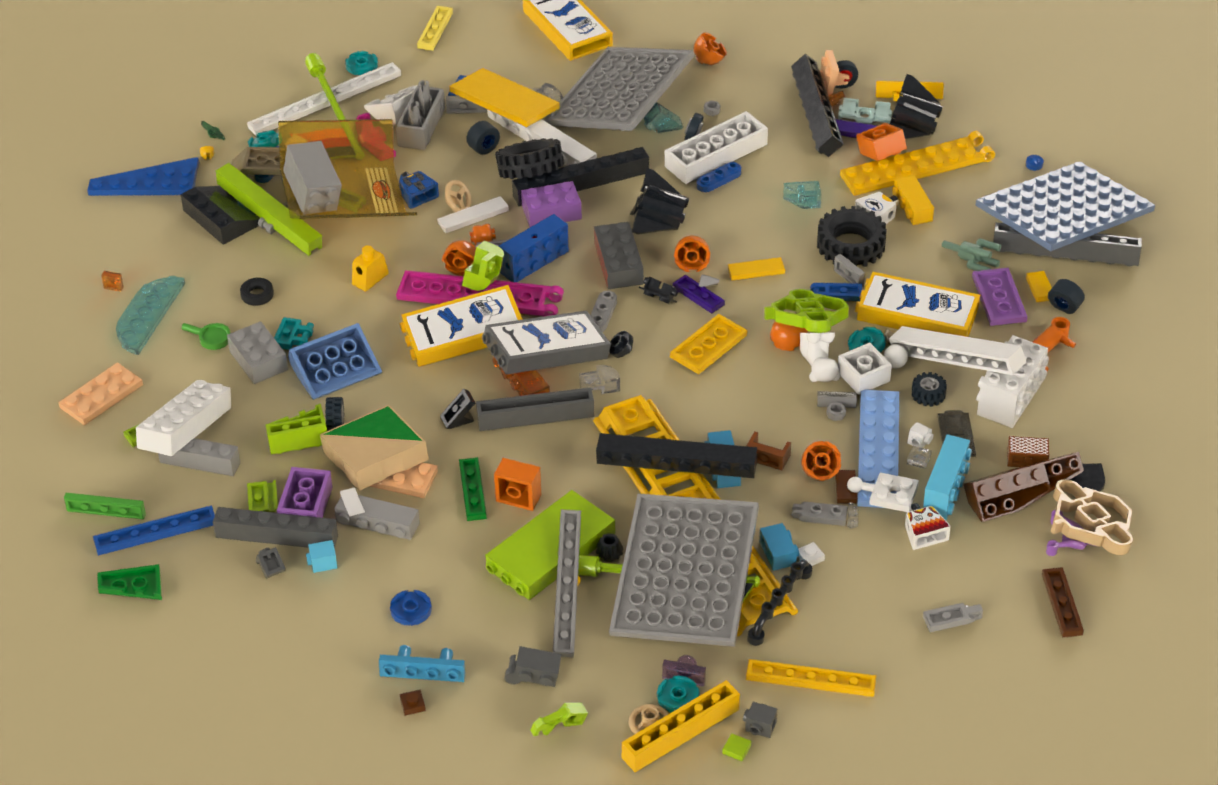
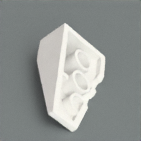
[364,85,418,126]

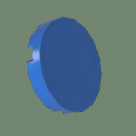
[390,590,432,626]

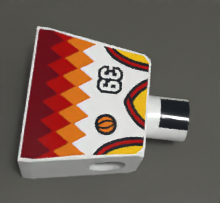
[905,503,951,550]

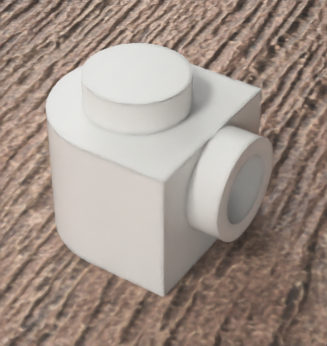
[907,422,933,450]

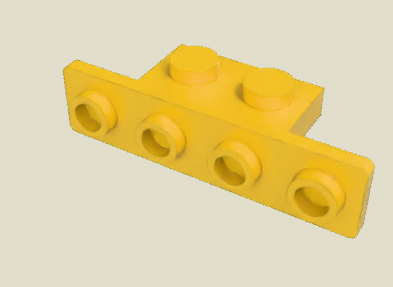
[876,81,944,103]

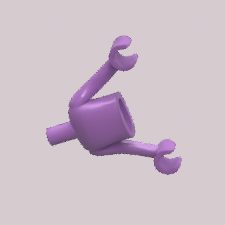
[1046,509,1099,556]

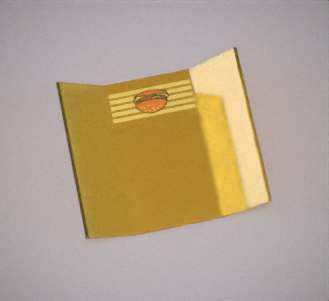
[278,119,417,219]

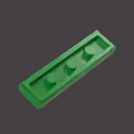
[459,457,487,521]

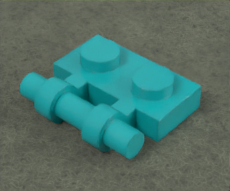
[274,317,314,350]

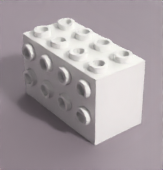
[976,335,1049,428]

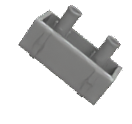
[396,80,445,150]

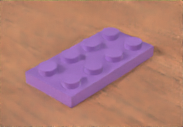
[972,268,1027,326]

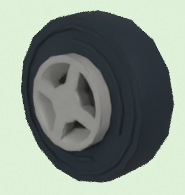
[684,113,704,141]

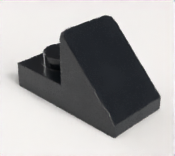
[440,389,476,429]

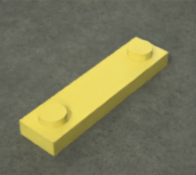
[417,6,453,51]

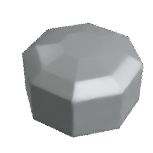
[704,100,721,116]
[826,402,846,421]

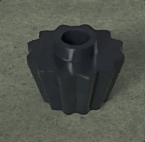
[596,533,624,561]

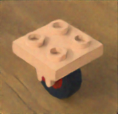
[819,50,858,98]

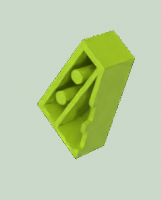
[265,403,327,455]

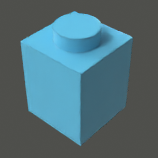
[306,540,338,573]

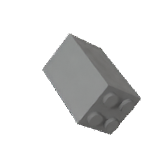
[283,141,342,215]

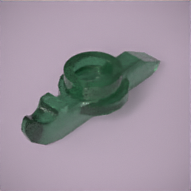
[201,121,225,141]

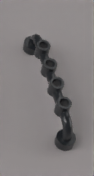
[747,559,813,646]

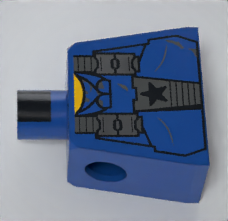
[399,171,439,209]

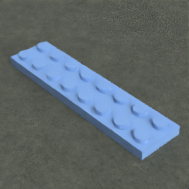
[857,390,899,508]

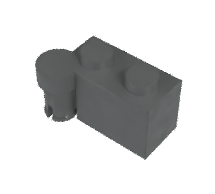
[505,646,561,687]

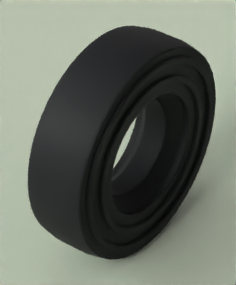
[240,277,274,306]

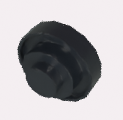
[609,331,633,358]

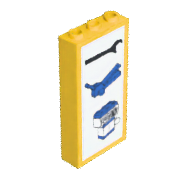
[523,0,613,61]
[855,271,980,337]
[400,285,522,367]

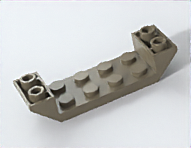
[231,147,336,176]

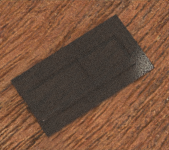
[937,410,976,457]

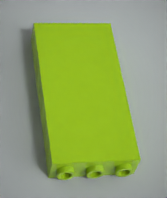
[485,490,615,600]

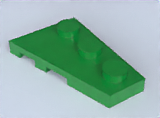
[97,564,162,600]

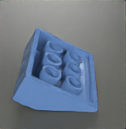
[287,323,382,400]

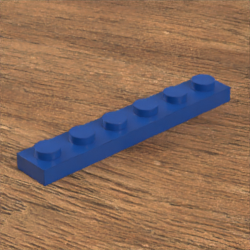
[93,505,215,556]

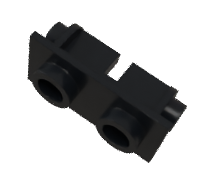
[638,277,678,304]

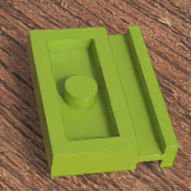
[247,480,278,513]

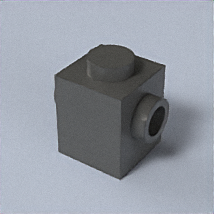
[743,702,778,738]

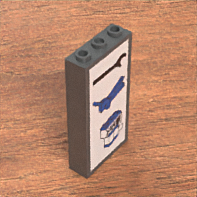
[482,310,611,374]

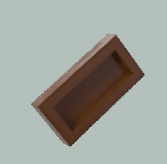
[835,470,857,504]

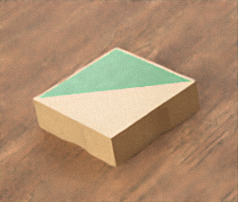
[320,405,429,491]

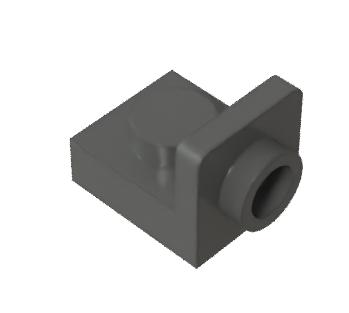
[255,547,286,579]

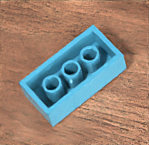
[923,434,972,520]

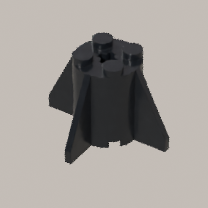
[890,74,943,139]
[630,168,689,234]

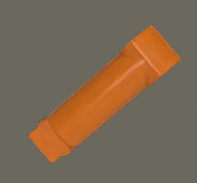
[1033,317,1076,372]

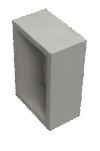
[227,321,288,384]

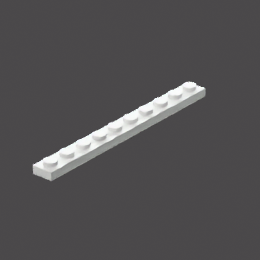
[247,62,401,136]

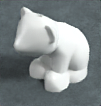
[800,332,840,382]

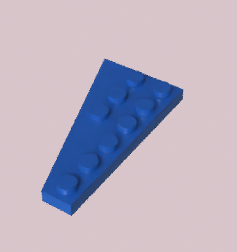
[87,157,199,196]

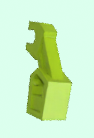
[530,702,588,736]

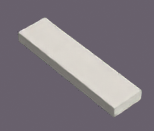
[437,196,509,234]

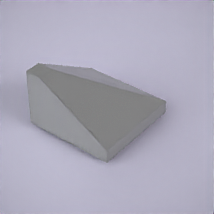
[699,274,719,287]

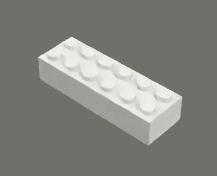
[665,111,768,184]
[136,380,231,456]

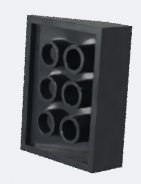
[180,186,260,245]

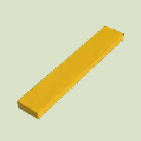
[746,659,876,697]

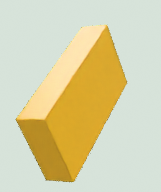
[1026,271,1052,303]

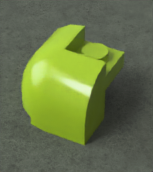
[462,240,504,291]

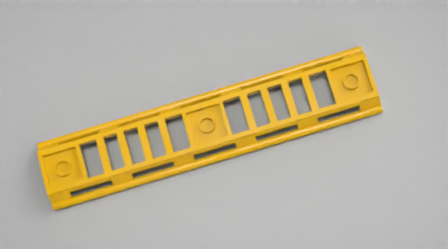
[593,395,798,637]

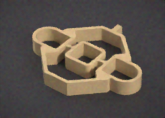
[1051,479,1133,555]

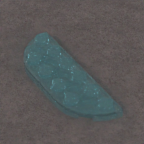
[116,276,185,355]

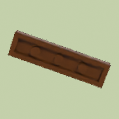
[1042,567,1084,638]

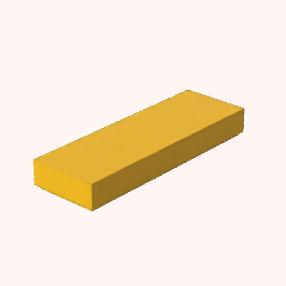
[728,257,785,281]

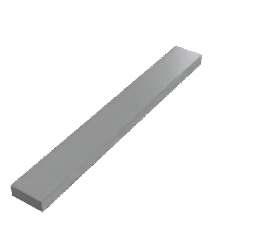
[553,509,581,658]

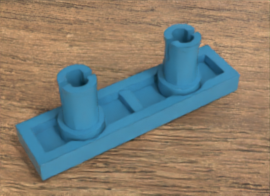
[379,645,465,682]

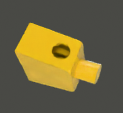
[352,245,389,292]

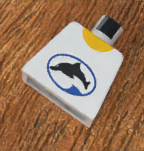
[855,192,899,224]

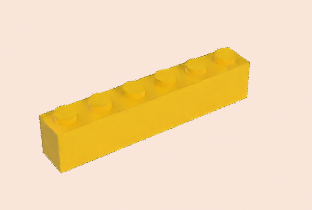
[622,680,740,772]

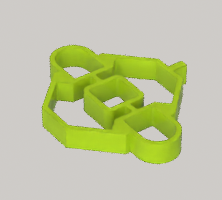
[764,289,849,333]

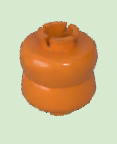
[469,223,496,245]

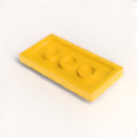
[670,314,747,375]

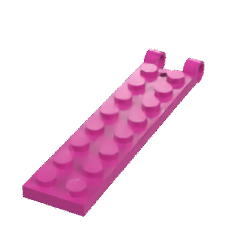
[396,270,564,317]

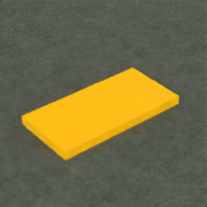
[449,68,560,127]

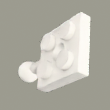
[847,473,919,512]

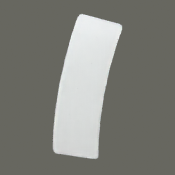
[340,488,365,516]

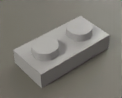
[834,254,865,287]

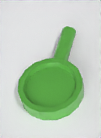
[182,323,230,350]

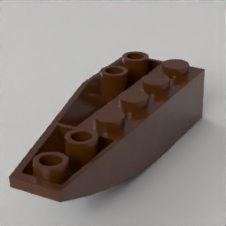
[963,452,1084,522]

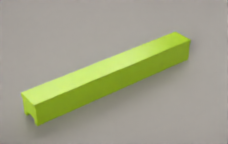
[215,163,322,256]

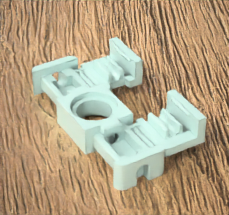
[838,98,892,125]

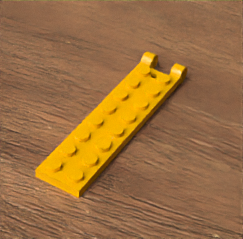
[840,131,995,196]

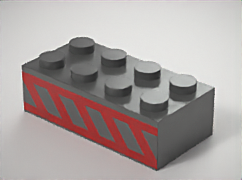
[594,222,644,289]

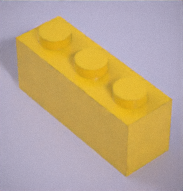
[892,175,934,225]

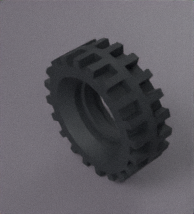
[495,138,564,179]
[817,206,887,267]

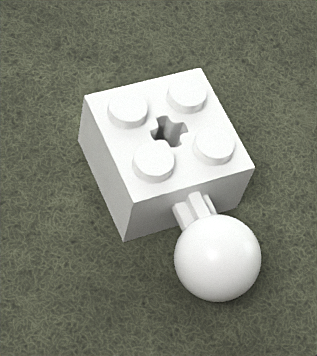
[838,343,908,395]

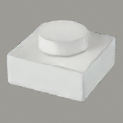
[798,542,825,566]

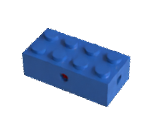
[498,214,569,282]

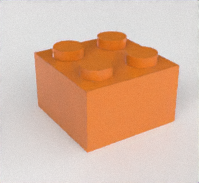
[856,123,907,161]
[494,458,542,511]

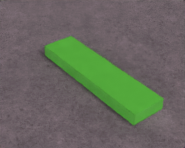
[64,493,146,519]

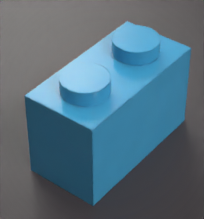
[759,523,799,571]

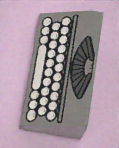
[817,391,857,408]

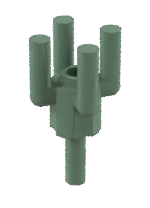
[942,238,1001,271]

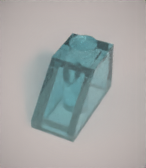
[644,102,684,133]
[783,181,821,209]

